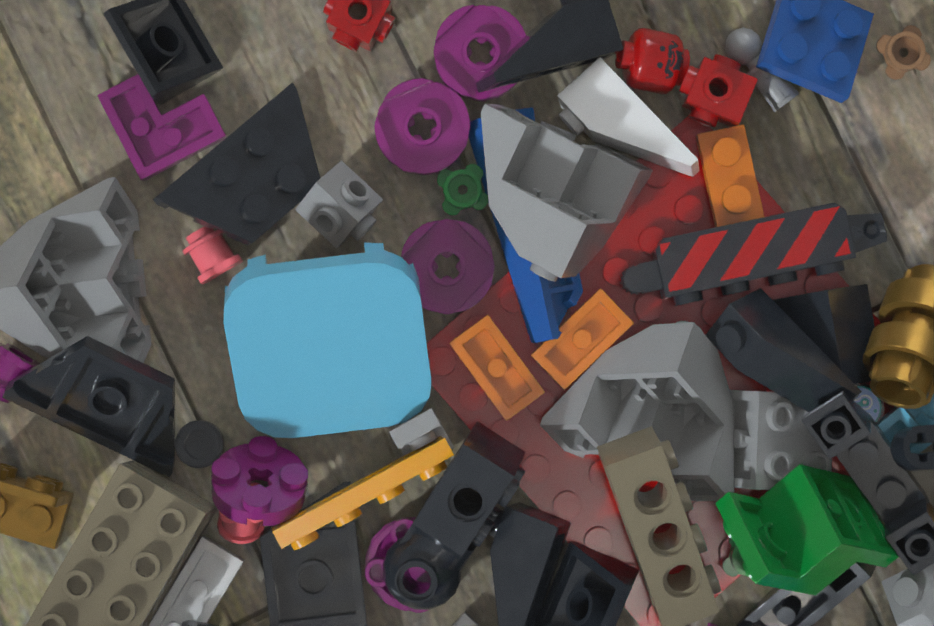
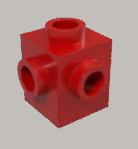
[323,0,396,52]
[678,54,758,128]

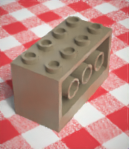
[26,460,217,626]

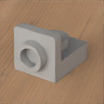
[389,408,454,455]

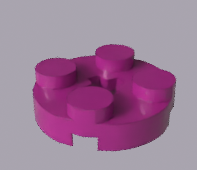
[433,5,526,102]
[374,78,470,175]
[401,219,495,315]
[211,436,308,526]

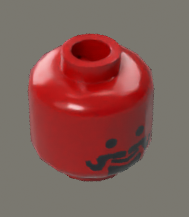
[615,28,690,95]

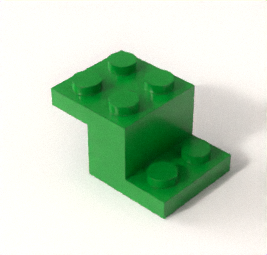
[715,464,899,595]

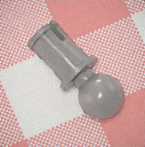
[725,27,799,113]

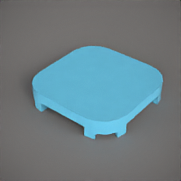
[223,242,431,438]

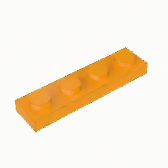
[271,436,454,551]

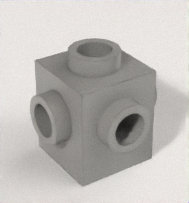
[295,160,383,249]

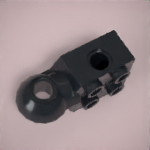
[383,421,526,610]

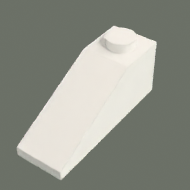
[557,57,700,177]

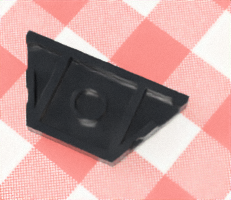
[153,83,320,246]
[2,336,175,478]
[260,481,368,626]

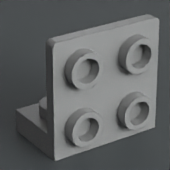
[730,390,832,490]

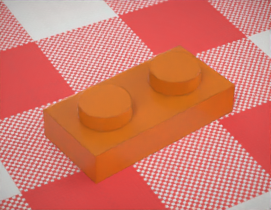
[695,124,764,227]
[531,288,634,390]
[449,315,545,421]

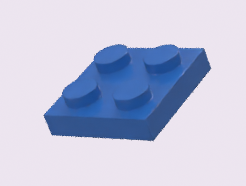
[756,0,874,103]

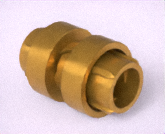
[863,264,934,409]

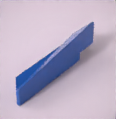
[468,107,583,343]

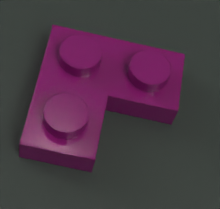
[97,74,227,181]

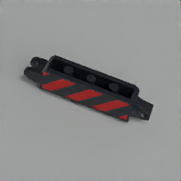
[620,202,887,306]

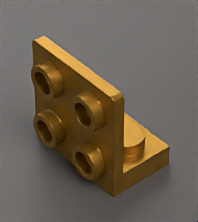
[0,463,74,550]

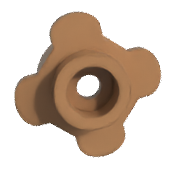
[876,25,931,80]

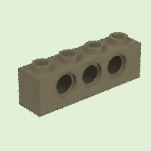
[596,426,721,626]

